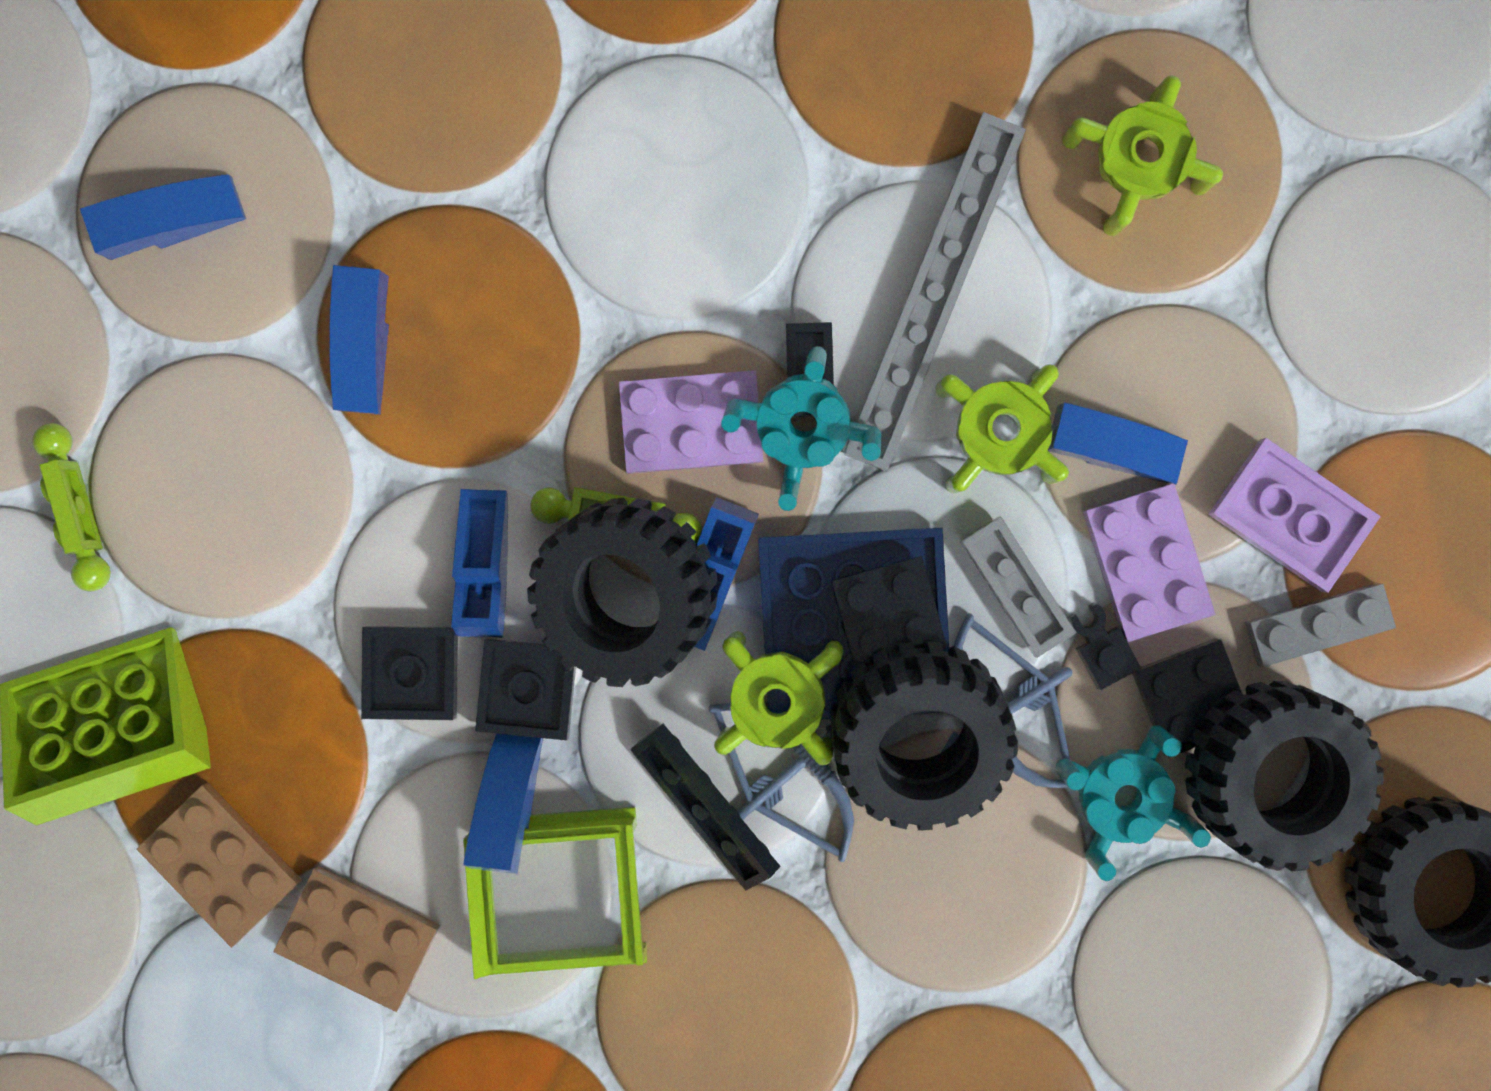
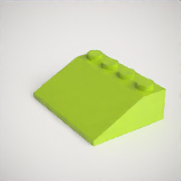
[0,627,211,826]

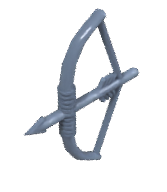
[941,613,1072,788]
[708,702,854,862]

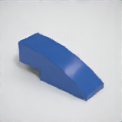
[80,174,246,260]
[330,265,389,415]
[1048,402,1188,485]
[451,489,508,638]
[695,497,759,651]
[463,734,543,874]

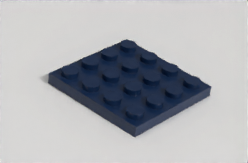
[758,527,950,719]

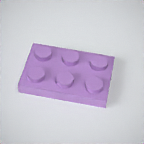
[619,370,763,474]
[1208,438,1381,593]
[1083,483,1216,642]

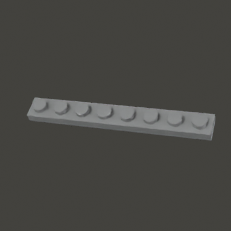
[844,112,1026,472]

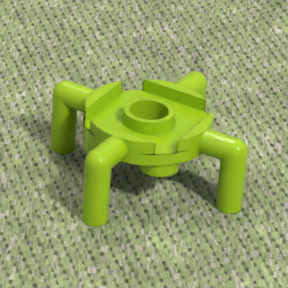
[1062,75,1223,236]
[935,364,1069,493]
[714,631,843,765]

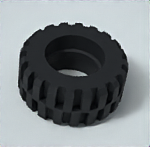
[527,497,718,687]
[830,641,1018,831]
[1185,681,1383,872]
[1344,796,1491,988]

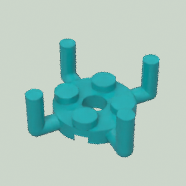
[721,346,881,511]
[1055,726,1211,881]

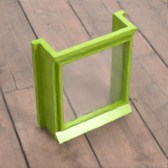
[463,807,648,980]

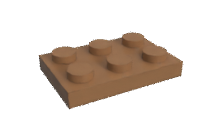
[136,783,302,948]
[273,866,440,1012]

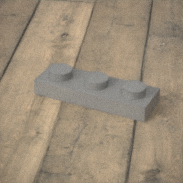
[960,516,1076,658]
[1245,583,1396,667]

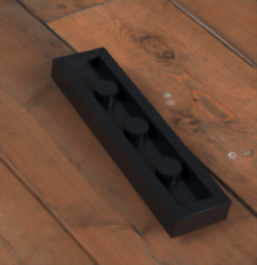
[630,723,781,891]

